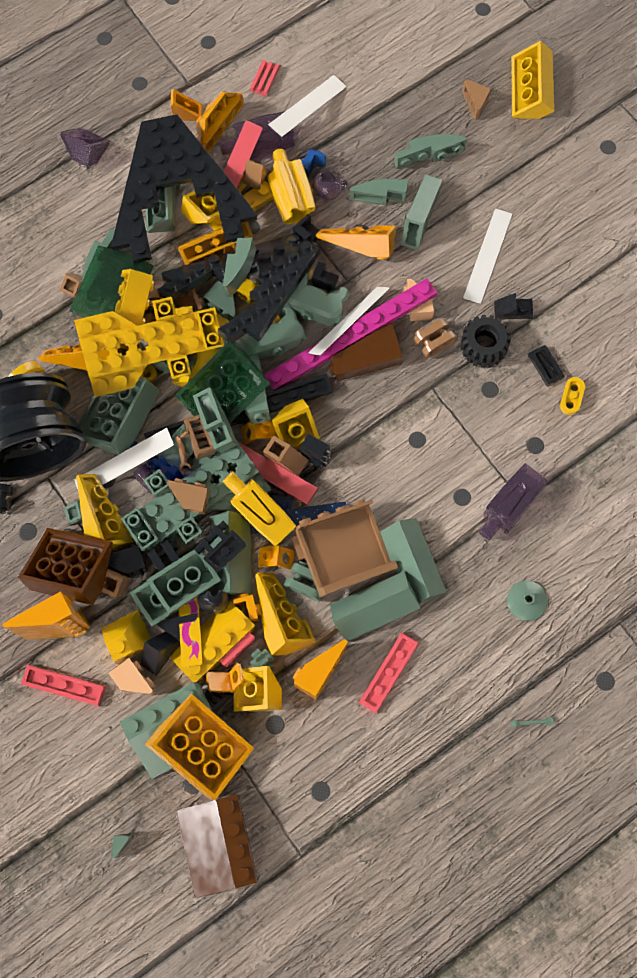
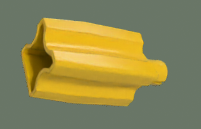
[267,149,316,224]
[222,471,296,546]

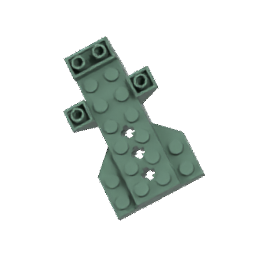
[121,440,272,551]

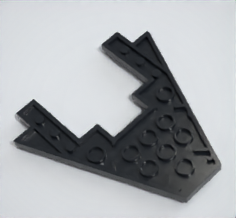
[111,114,258,264]
[157,233,320,344]

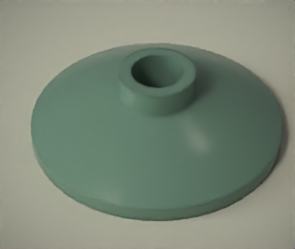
[507,581,548,621]

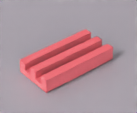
[250,60,280,97]
[220,632,256,668]

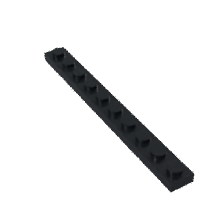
[144,373,333,439]

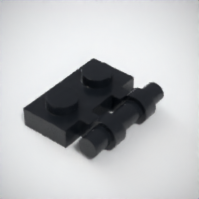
[194,521,247,573]

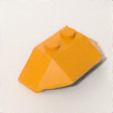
[196,91,244,153]
[178,222,254,265]

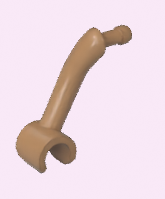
[176,431,191,474]

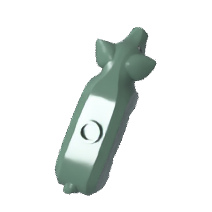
[285,274,349,325]
[217,306,307,359]

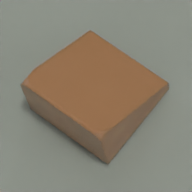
[60,273,83,298]

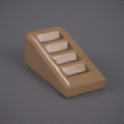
[184,415,216,460]

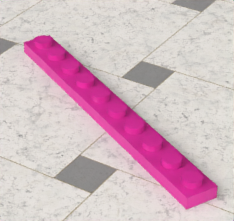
[264,278,437,391]

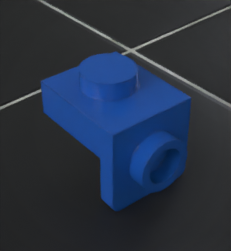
[301,149,326,178]

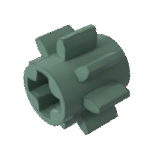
[250,649,275,670]

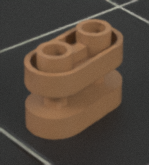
[414,318,458,358]

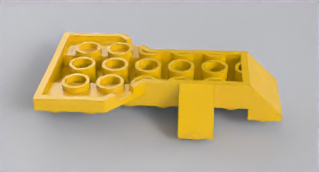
[74,297,225,397]

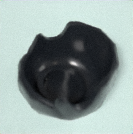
[197,591,231,614]

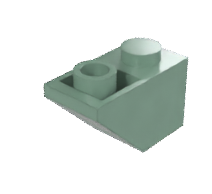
[204,280,236,321]

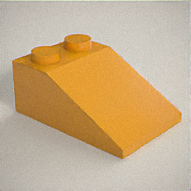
[293,639,348,700]

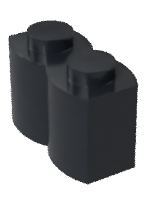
[300,434,332,469]

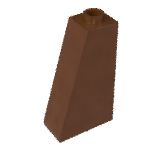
[329,323,403,382]

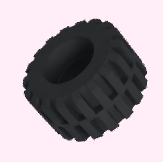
[460,315,511,368]

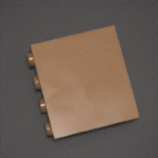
[294,499,398,597]

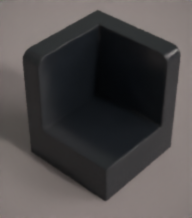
[293,214,320,243]
[312,261,339,292]

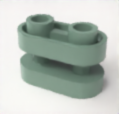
[284,561,323,602]

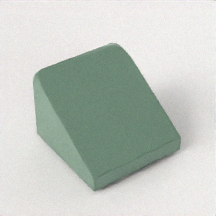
[64,500,82,526]
[111,835,134,858]

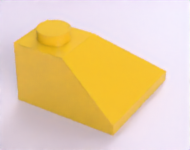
[272,399,321,450]
[101,610,151,665]
[234,666,282,712]

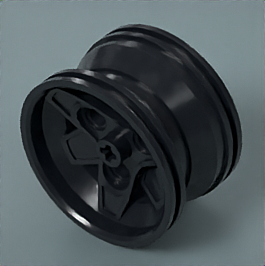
[0,373,86,482]

